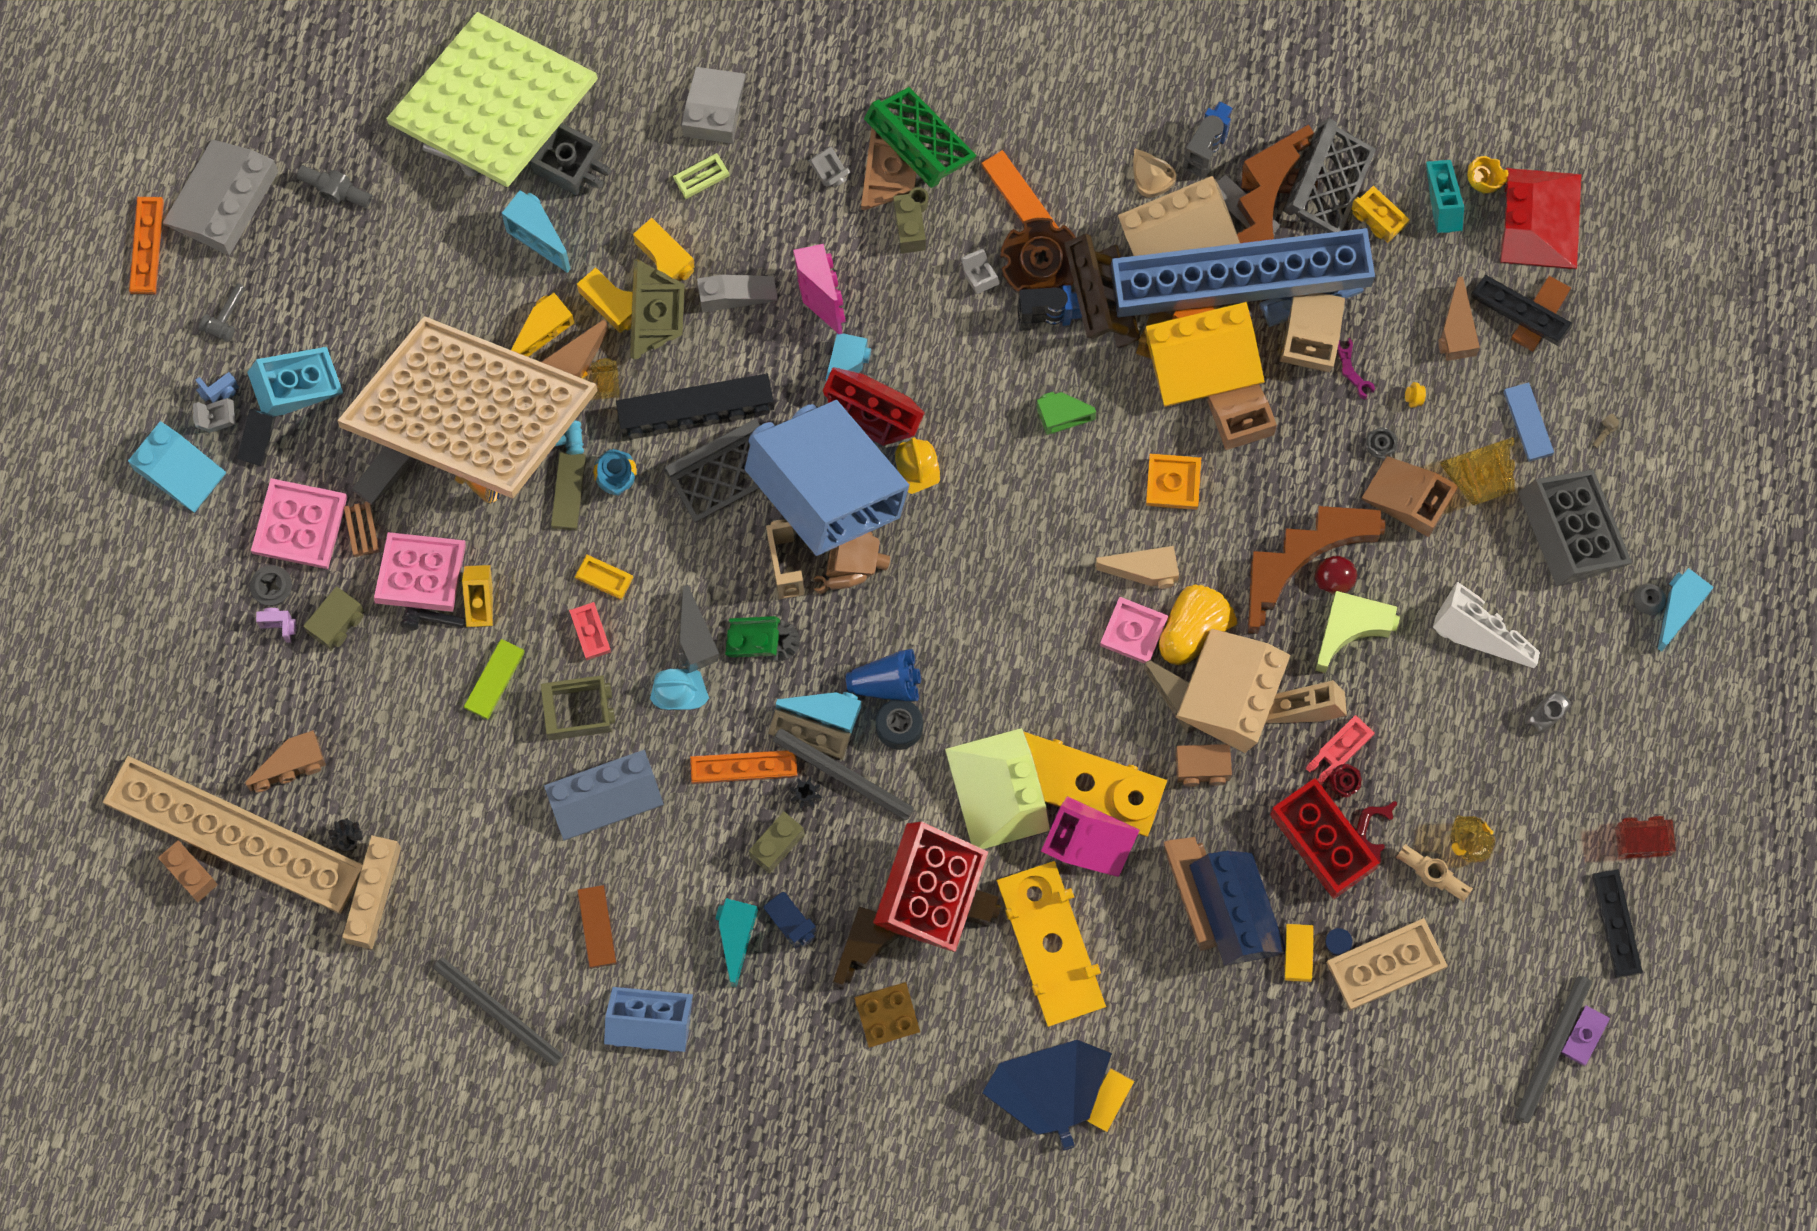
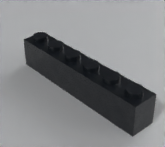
[616,373,774,439]

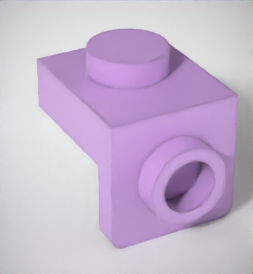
[256,608,296,643]

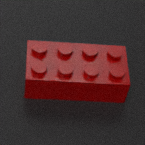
[1270,778,1380,900]

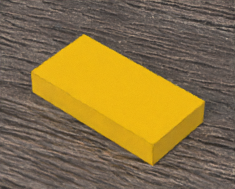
[575,554,634,600]

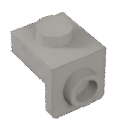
[808,147,850,187]
[961,249,999,294]
[193,398,236,432]

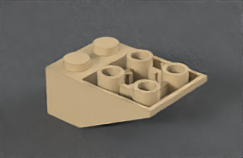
[1279,293,1345,372]

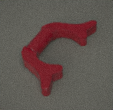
[1356,801,1397,862]

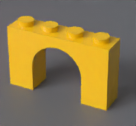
[577,218,695,333]

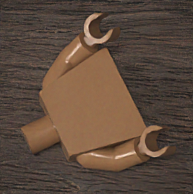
[814,532,890,594]

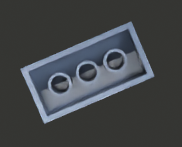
[544,750,664,841]

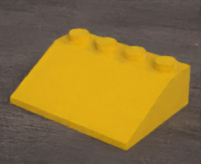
[1145,302,1265,407]

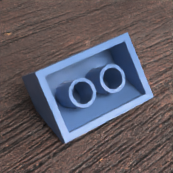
[604,987,693,1052]

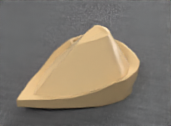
[1133,148,1176,198]

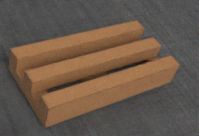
[344,502,380,557]

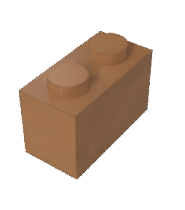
[1175,744,1232,787]
[158,840,218,902]

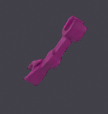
[1337,338,1375,399]

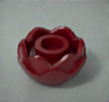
[1329,764,1362,797]

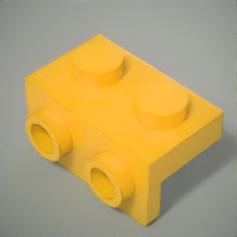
[1351,186,1410,243]

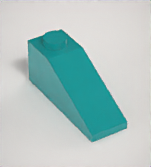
[1426,160,1464,233]
[715,898,758,987]

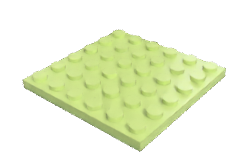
[387,12,598,187]

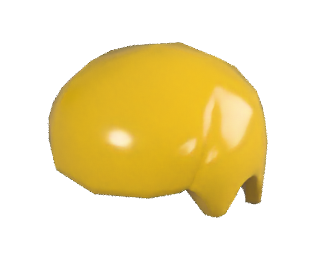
[1467,156,1508,194]

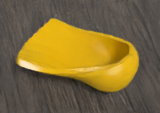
[1159,584,1237,665]

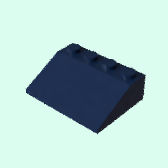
[1189,850,1286,966]

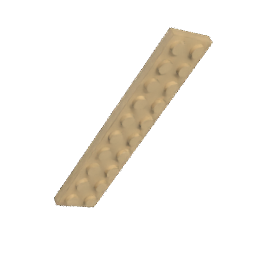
[103,756,363,914]

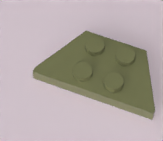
[630,259,685,359]

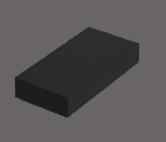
[237,409,276,466]

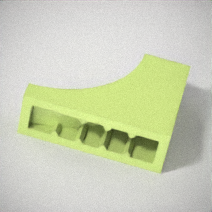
[1315,591,1400,673]

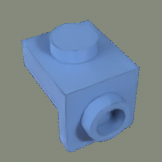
[196,372,239,403]

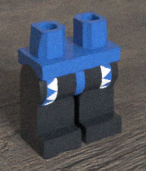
[1017,285,1082,331]

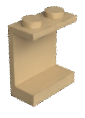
[766,520,804,599]

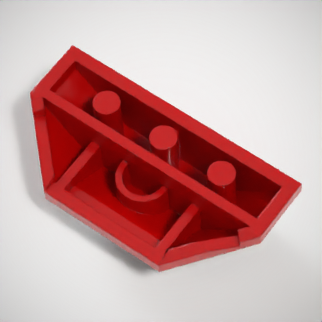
[822,367,925,446]

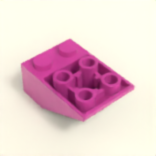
[793,244,846,334]
[1041,796,1140,877]

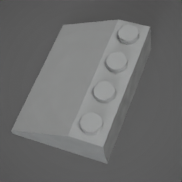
[163,139,279,255]

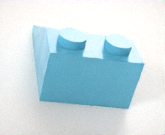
[502,190,570,273]
[247,347,343,416]
[128,421,226,513]

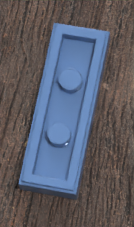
[1504,383,1554,462]

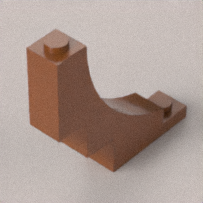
[1237,124,1314,243]
[1248,506,1385,634]

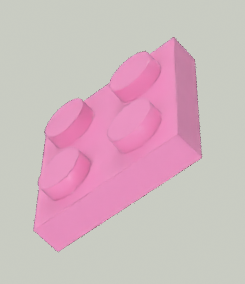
[1100,597,1168,664]

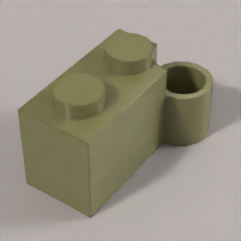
[893,187,929,254]

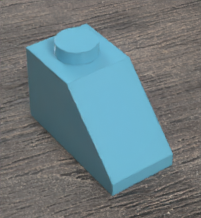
[826,333,871,381]

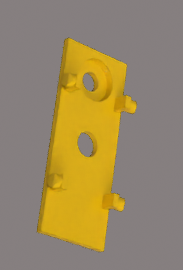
[1023,731,1167,837]
[997,861,1106,1027]

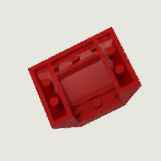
[1500,168,1581,269]

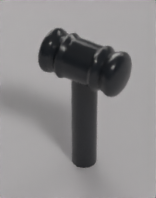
[401,607,465,631]

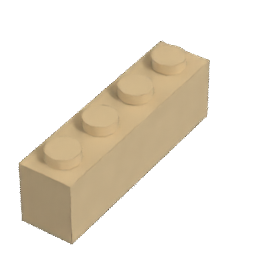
[342,835,401,950]

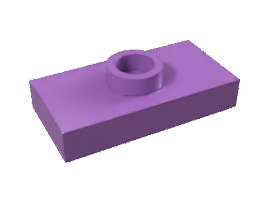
[1561,1005,1610,1066]

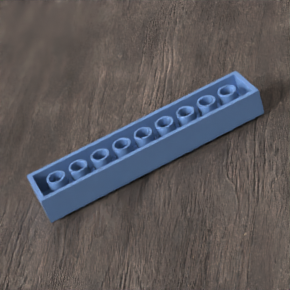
[1110,228,1375,317]

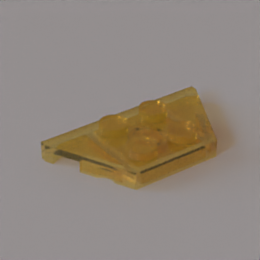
[1440,437,1515,506]

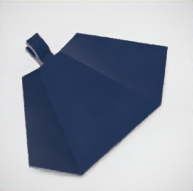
[982,1040,1112,1151]

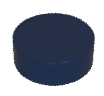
[1325,928,1353,956]

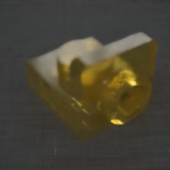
[591,358,620,400]

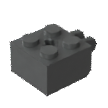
[531,123,612,195]

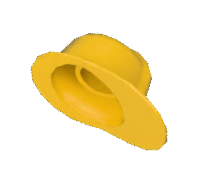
[895,437,940,494]

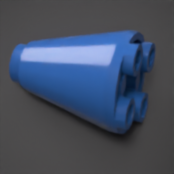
[846,649,921,702]

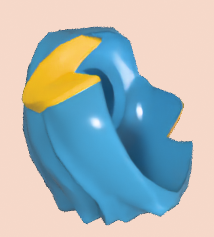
[593,449,637,496]

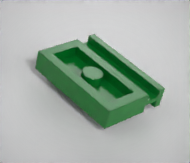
[725,616,780,658]

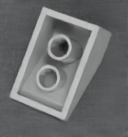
[682,67,746,144]

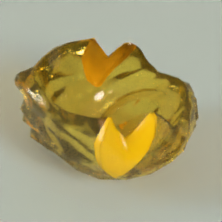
[1450,815,1496,863]

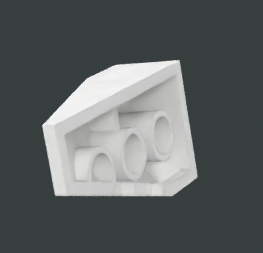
[1433,582,1540,668]

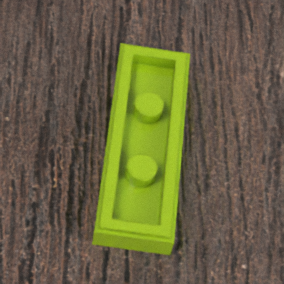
[464,639,525,720]

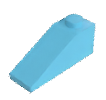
[1658,568,1714,652]
[776,692,861,734]

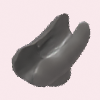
[1525,690,1571,735]

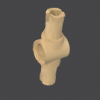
[1396,844,1473,903]

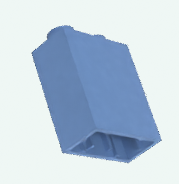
[744,400,910,556]

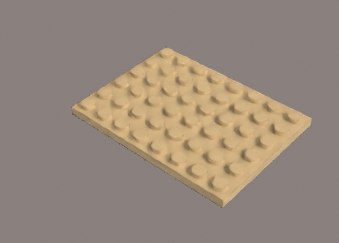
[337,316,598,499]

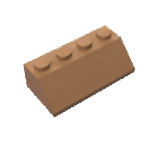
[1164,837,1217,951]

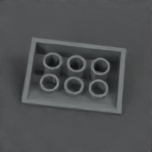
[1518,470,1632,586]

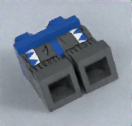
[1183,101,1232,179]

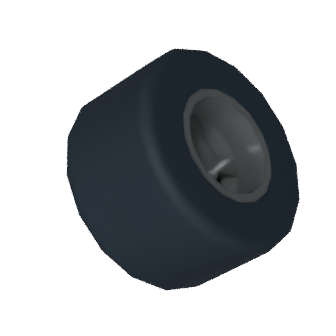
[876,699,923,750]

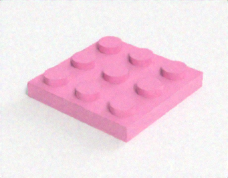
[251,478,347,569]
[374,532,466,612]

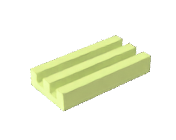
[673,153,730,199]

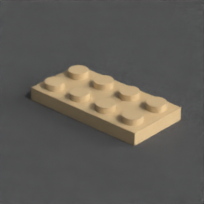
[1326,918,1448,1011]

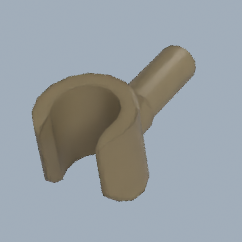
[1592,414,1619,448]

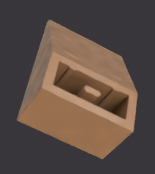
[1206,384,1277,450]
[1361,456,1458,537]

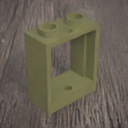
[541,675,615,741]

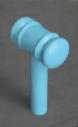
[555,420,584,455]

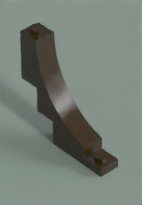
[833,889,1001,990]

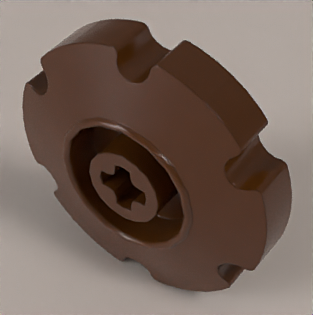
[1000,218,1076,293]

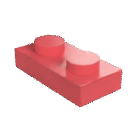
[569,602,611,661]

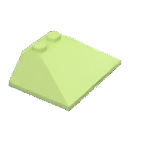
[945,728,1050,849]

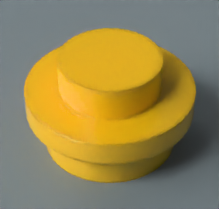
[1405,382,1426,408]

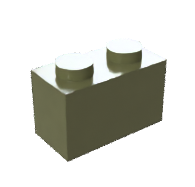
[303,586,364,651]
[749,811,805,874]

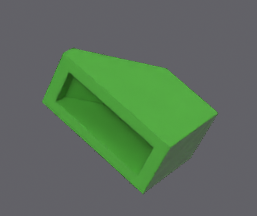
[1036,392,1096,435]

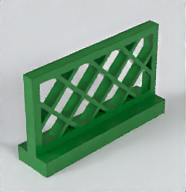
[864,87,977,188]

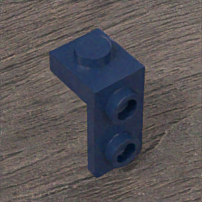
[764,892,816,949]

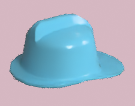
[650,669,709,710]

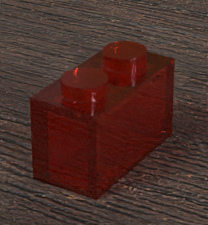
[1615,816,1676,859]

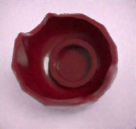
[1314,556,1358,595]

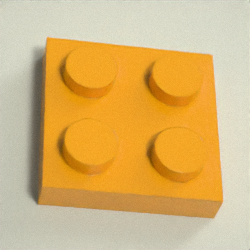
[1146,454,1201,510]

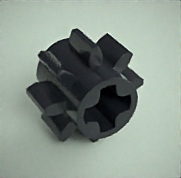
[789,777,822,811]
[328,818,363,852]

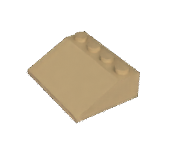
[1118,176,1240,256]
[1176,629,1290,753]

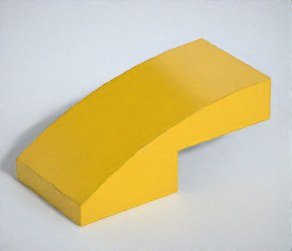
[1284,924,1313,982]
[1087,1068,1134,1132]

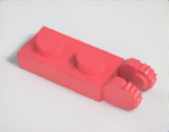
[1306,715,1375,784]

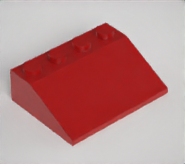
[873,821,988,952]

